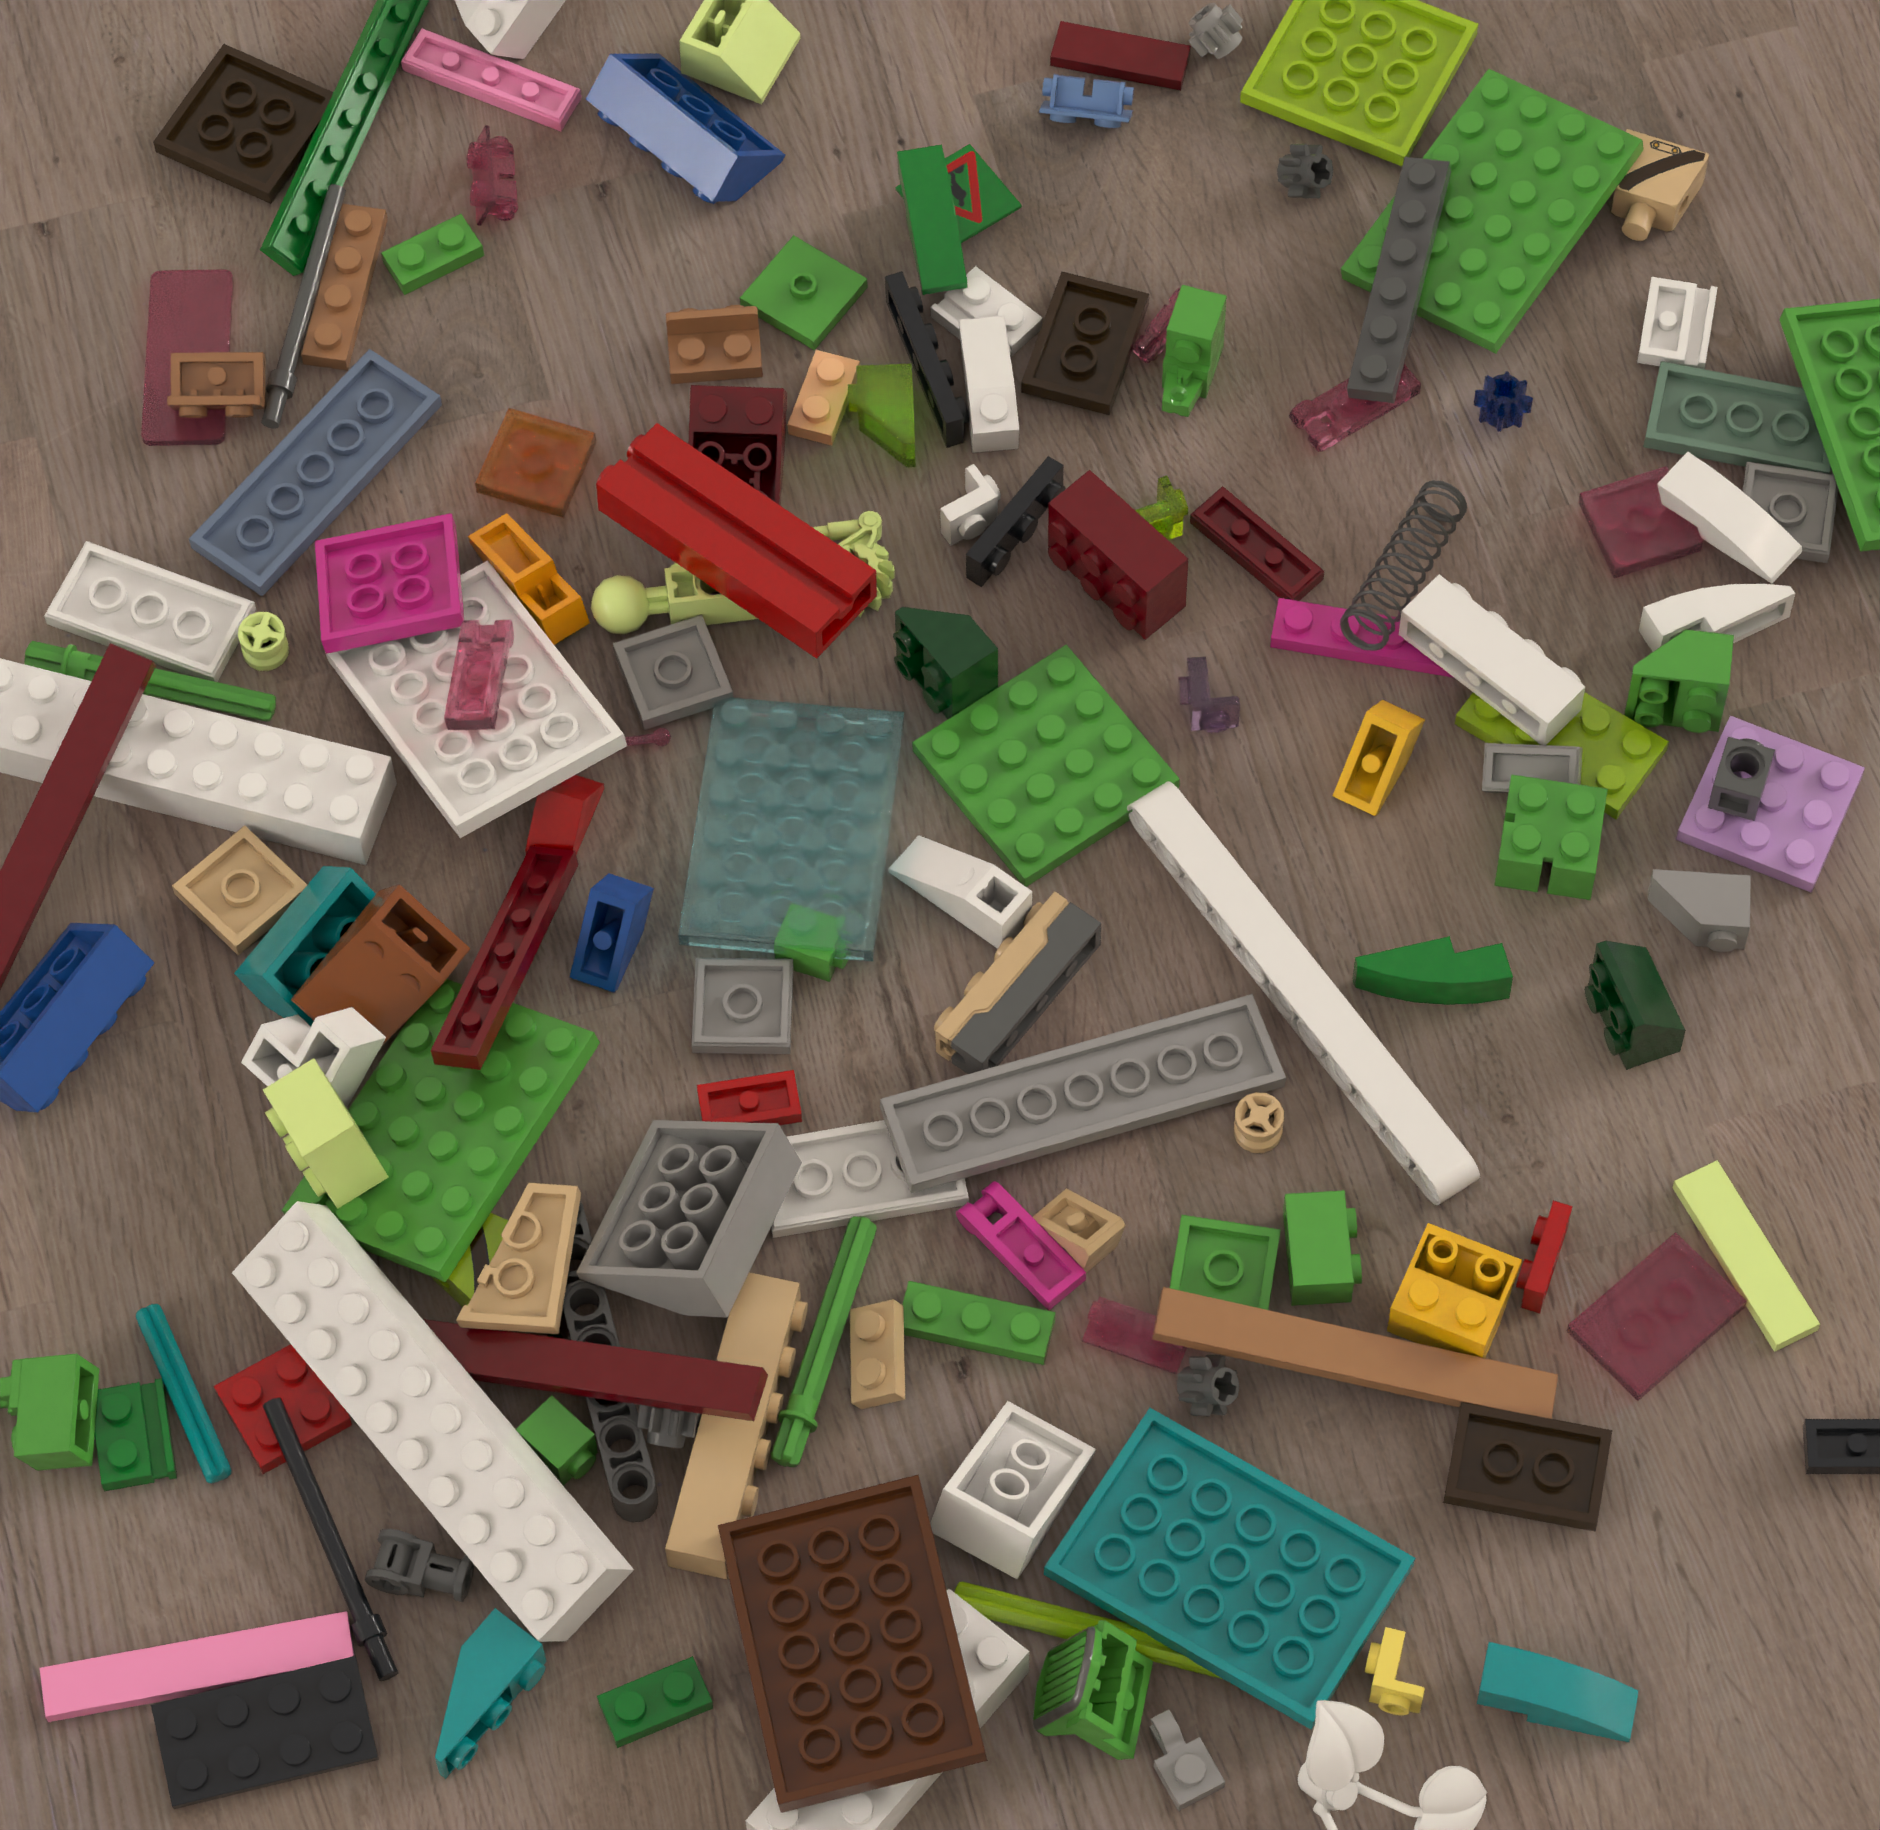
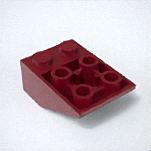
[688,385,787,506]

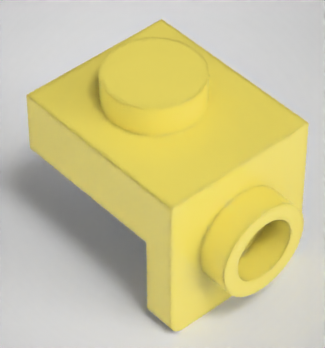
[1365,1627,1425,1715]

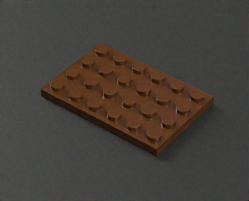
[718,1475,988,1813]

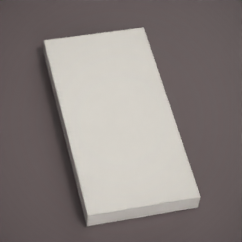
[44,541,256,682]
[771,1120,969,1238]

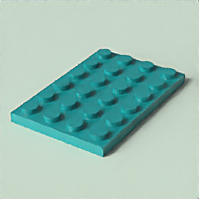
[1044,1408,1416,1730]

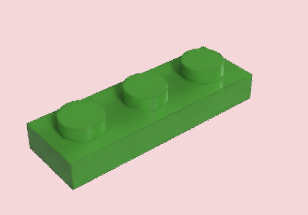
[902,1281,1055,1365]

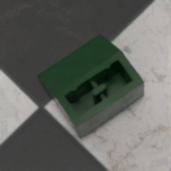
[893,607,998,719]
[1584,941,1686,1070]

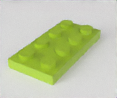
[1455,692,1669,820]

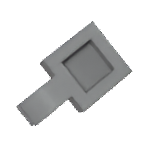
[1149,1709,1225,1811]

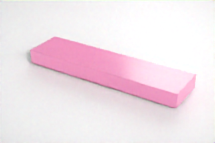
[401,28,581,131]

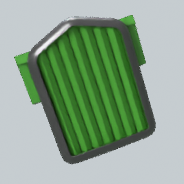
[1033,1620,1153,1760]

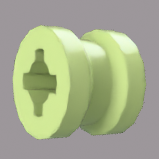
[238,612,289,671]

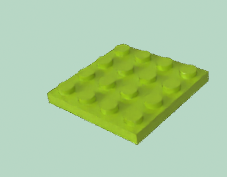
[1240,0,1478,167]

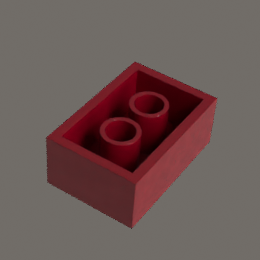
[1048,470,1189,640]

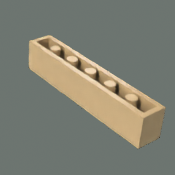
[665,1272,808,1580]

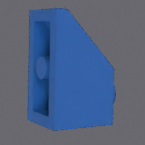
[569,873,654,992]

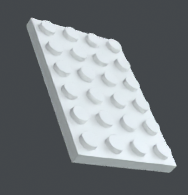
[326,561,627,838]

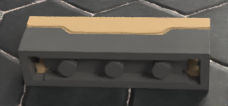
[934,891,1101,1074]

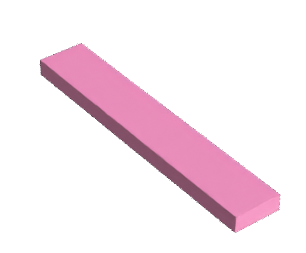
[39,1611,355,1722]

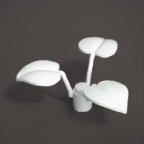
[1298,1700,1487,1830]

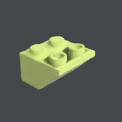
[679,0,800,104]

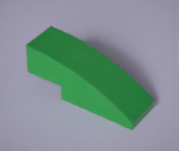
[897,144,968,295]
[1352,936,1513,1005]

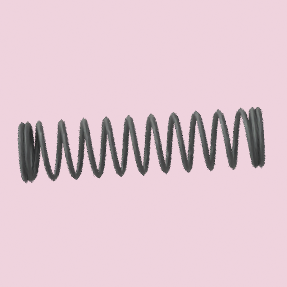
[1340,480,1467,651]

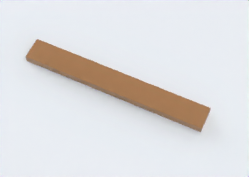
[1152,1287,1558,1419]

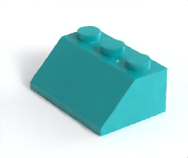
[234,866,376,1026]

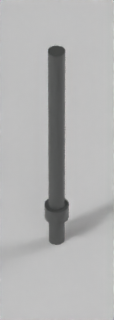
[261,184,346,429]

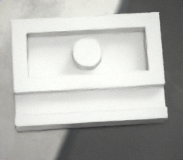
[930,266,1043,356]
[1637,277,1718,369]

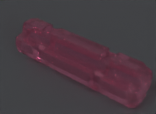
[1133,288,1181,363]

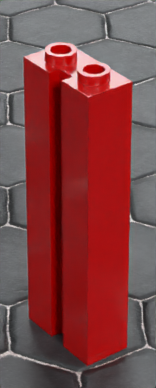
[596,423,877,659]

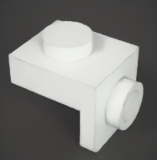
[940,464,1001,546]

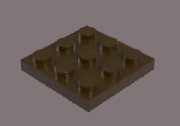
[153,44,334,204]

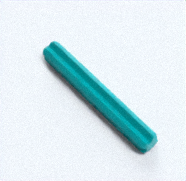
[136,1304,232,1484]

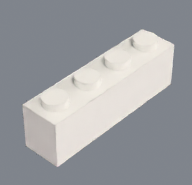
[1399,574,1585,745]

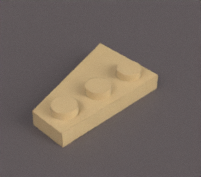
[456,1183,581,1334]

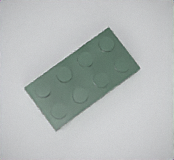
[1643,361,1831,474]

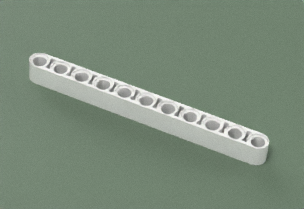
[1127,781,1480,1205]

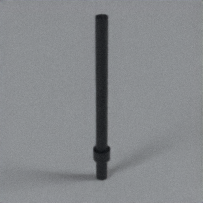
[263,1398,398,1681]

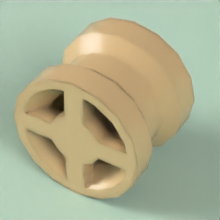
[1234,1092,1284,1153]

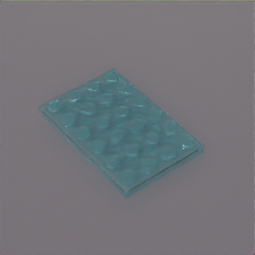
[678,698,904,962]

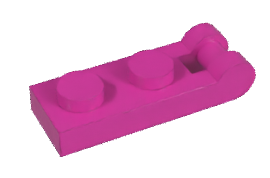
[955,1181,1086,1311]

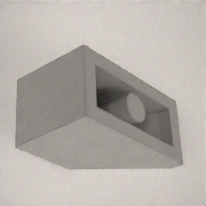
[1648,869,1751,952]

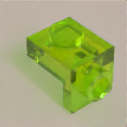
[1135,475,1188,540]

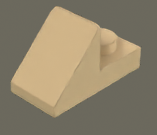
[1033,1188,1126,1273]

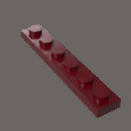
[431,846,579,1070]

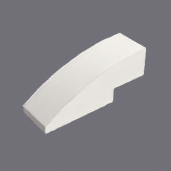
[1657,452,1802,584]
[1639,584,1795,652]

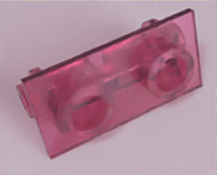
[467,125,518,226]
[1082,1296,1187,1375]

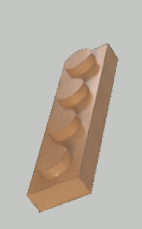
[301,204,388,371]

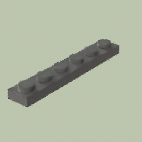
[1347,157,1451,403]

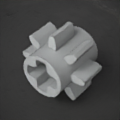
[1188,2,1243,59]

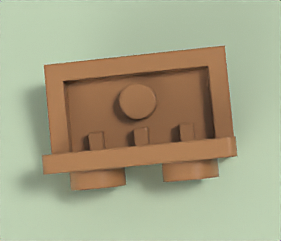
[167,352,266,418]

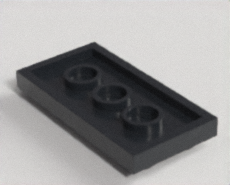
[151,1656,379,1809]

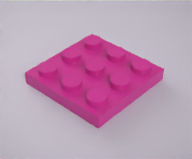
[315,513,465,654]

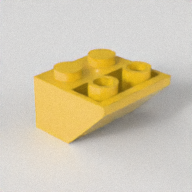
[1387,1223,1522,1358]

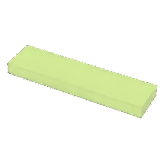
[1673,1160,1820,1352]

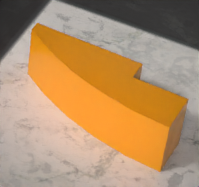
[468,513,590,645]

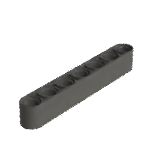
[563,1201,658,1522]

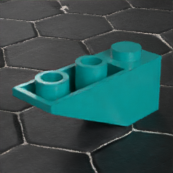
[435,1608,547,1779]

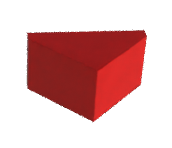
[525,775,605,855]

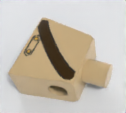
[1611,129,1709,241]

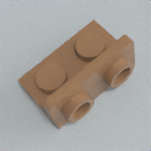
[666,305,763,384]

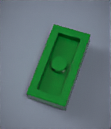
[597,1656,713,1748]

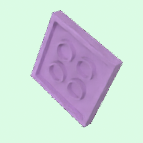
[1676,716,1865,893]

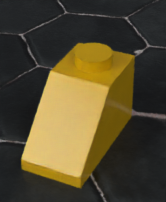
[1332,700,1425,816]

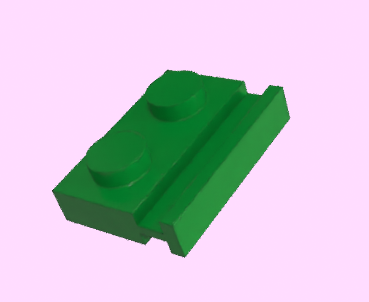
[95,1378,177,1492]

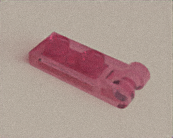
[1289,364,1421,452]
[444,620,514,730]

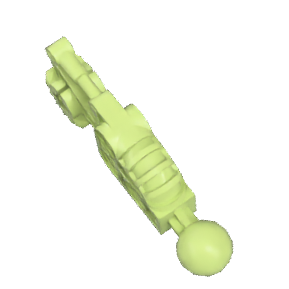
[591,511,895,634]

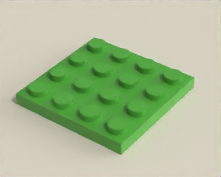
[912,644,1180,887]

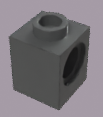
[1708,736,1775,821]

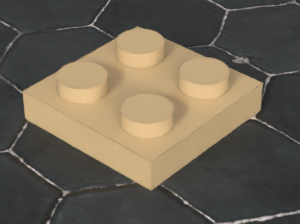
[172,825,307,955]

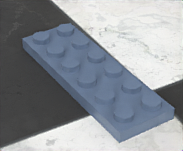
[189,349,442,597]

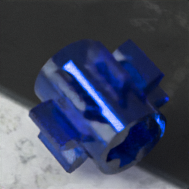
[1474,371,1533,432]

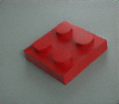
[213,1344,352,1474]

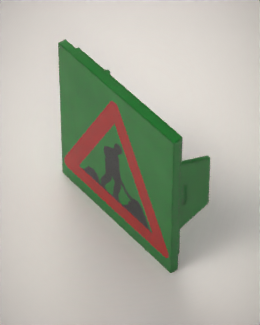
[895,144,1022,243]

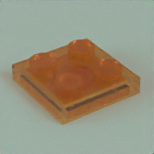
[475,408,596,518]

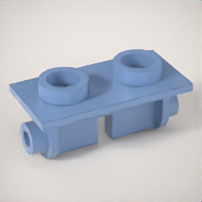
[1039,74,1134,128]

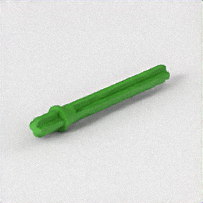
[24,641,276,722]
[771,1216,877,1467]

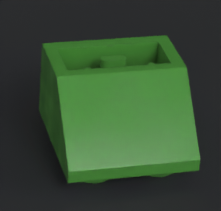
[1624,630,1734,733]

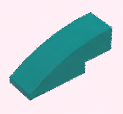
[1477,1642,1639,1742]

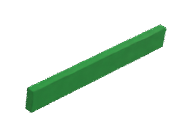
[260,0,429,276]

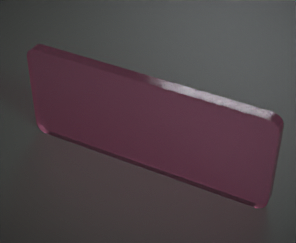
[141,269,234,446]

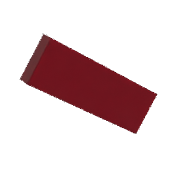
[1050,21,1191,91]
[1190,486,1324,601]

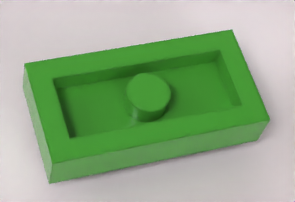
[381,214,484,295]

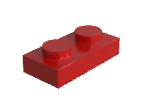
[697,1070,802,1125]
[1516,1200,1573,1314]

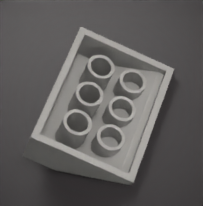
[576,1120,802,1317]

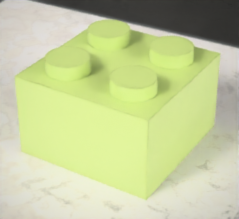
[263,1058,389,1209]

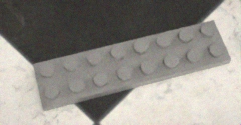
[880,994,1286,1193]

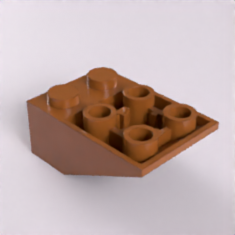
[291,884,470,1047]

